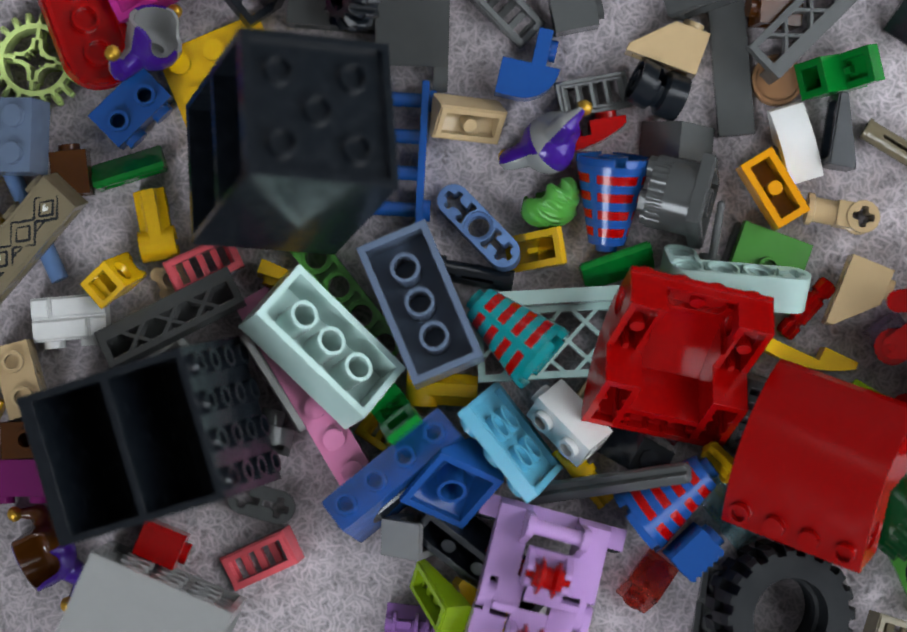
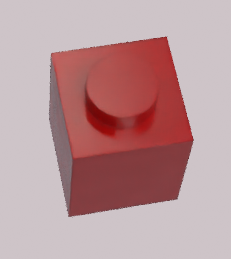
[132,519,193,570]

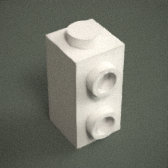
[526,379,613,467]

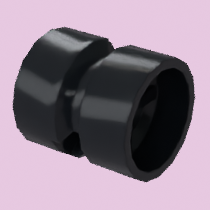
[624,58,692,121]

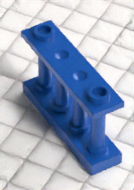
[373,80,437,223]

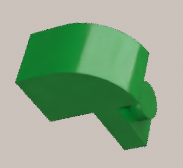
[794,43,885,101]

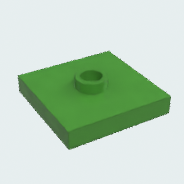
[728,220,813,314]

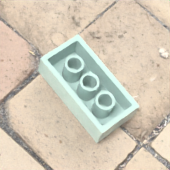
[238,264,406,430]

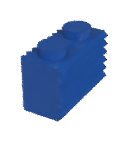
[662,522,725,582]

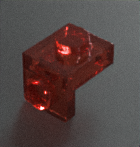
[616,548,679,613]

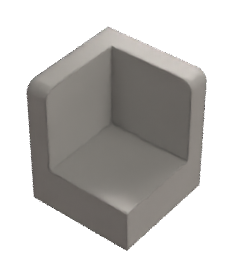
[381,512,434,561]

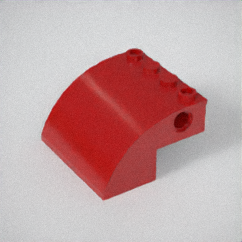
[581,266,775,447]
[721,358,907,574]

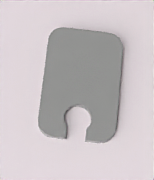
[240,334,306,433]

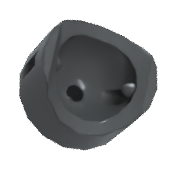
[262,407,295,457]

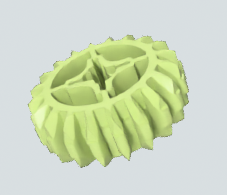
[0,12,80,109]

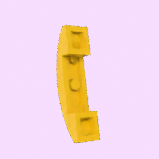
[763,339,859,371]

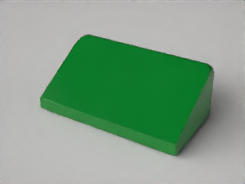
[92,145,168,192]
[578,241,655,287]

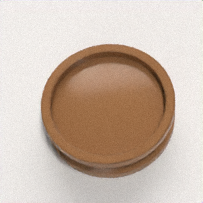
[751,54,800,106]

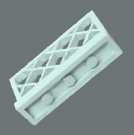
[473,285,620,383]

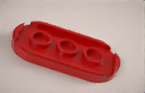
[37,0,127,90]

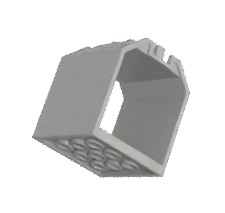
[56,540,247,632]

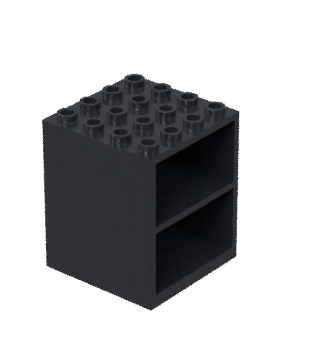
[186,27,399,255]
[16,336,281,547]

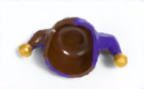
[7,505,85,612]

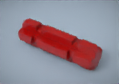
[776,277,836,340]

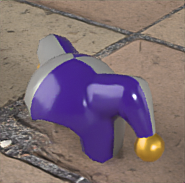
[104,4,183,81]
[498,100,593,174]

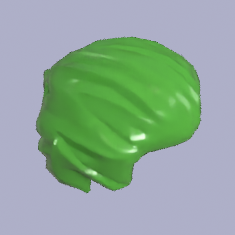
[520,177,580,229]

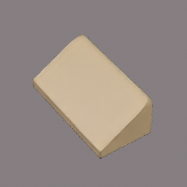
[430,93,508,145]

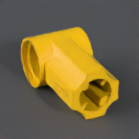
[133,187,180,264]
[405,370,478,407]

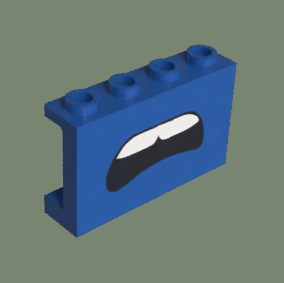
[322,409,465,543]

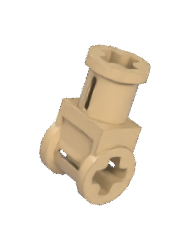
[803,192,880,235]

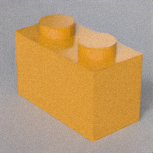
[735,146,811,231]

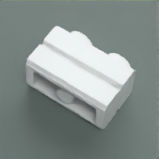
[30,294,111,350]

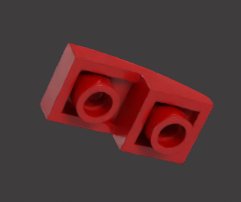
[575,110,627,153]

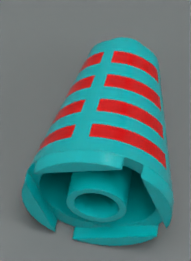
[466,288,570,389]

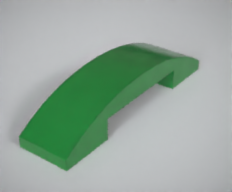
[370,382,424,446]

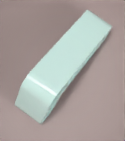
[659,244,812,314]

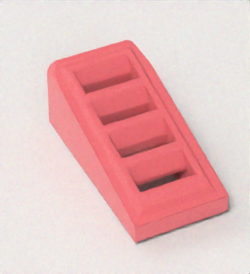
[162,245,245,292]
[219,525,304,591]

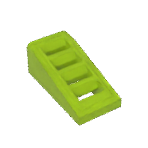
[409,559,472,632]

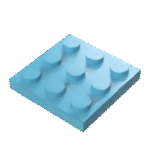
[457,382,564,504]

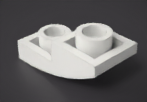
[767,100,824,184]

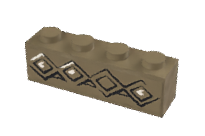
[0,172,88,305]

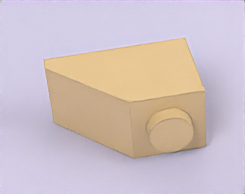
[624,19,711,79]
[821,254,896,326]

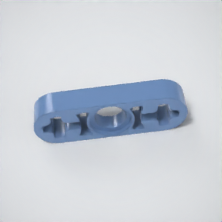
[437,184,521,272]

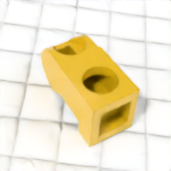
[80,252,147,309]

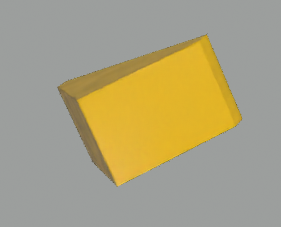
[505,226,567,273]

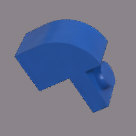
[494,27,560,102]

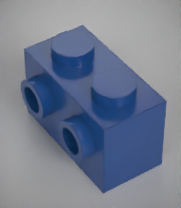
[88,69,175,151]

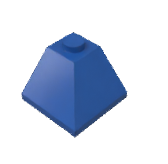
[399,437,504,529]

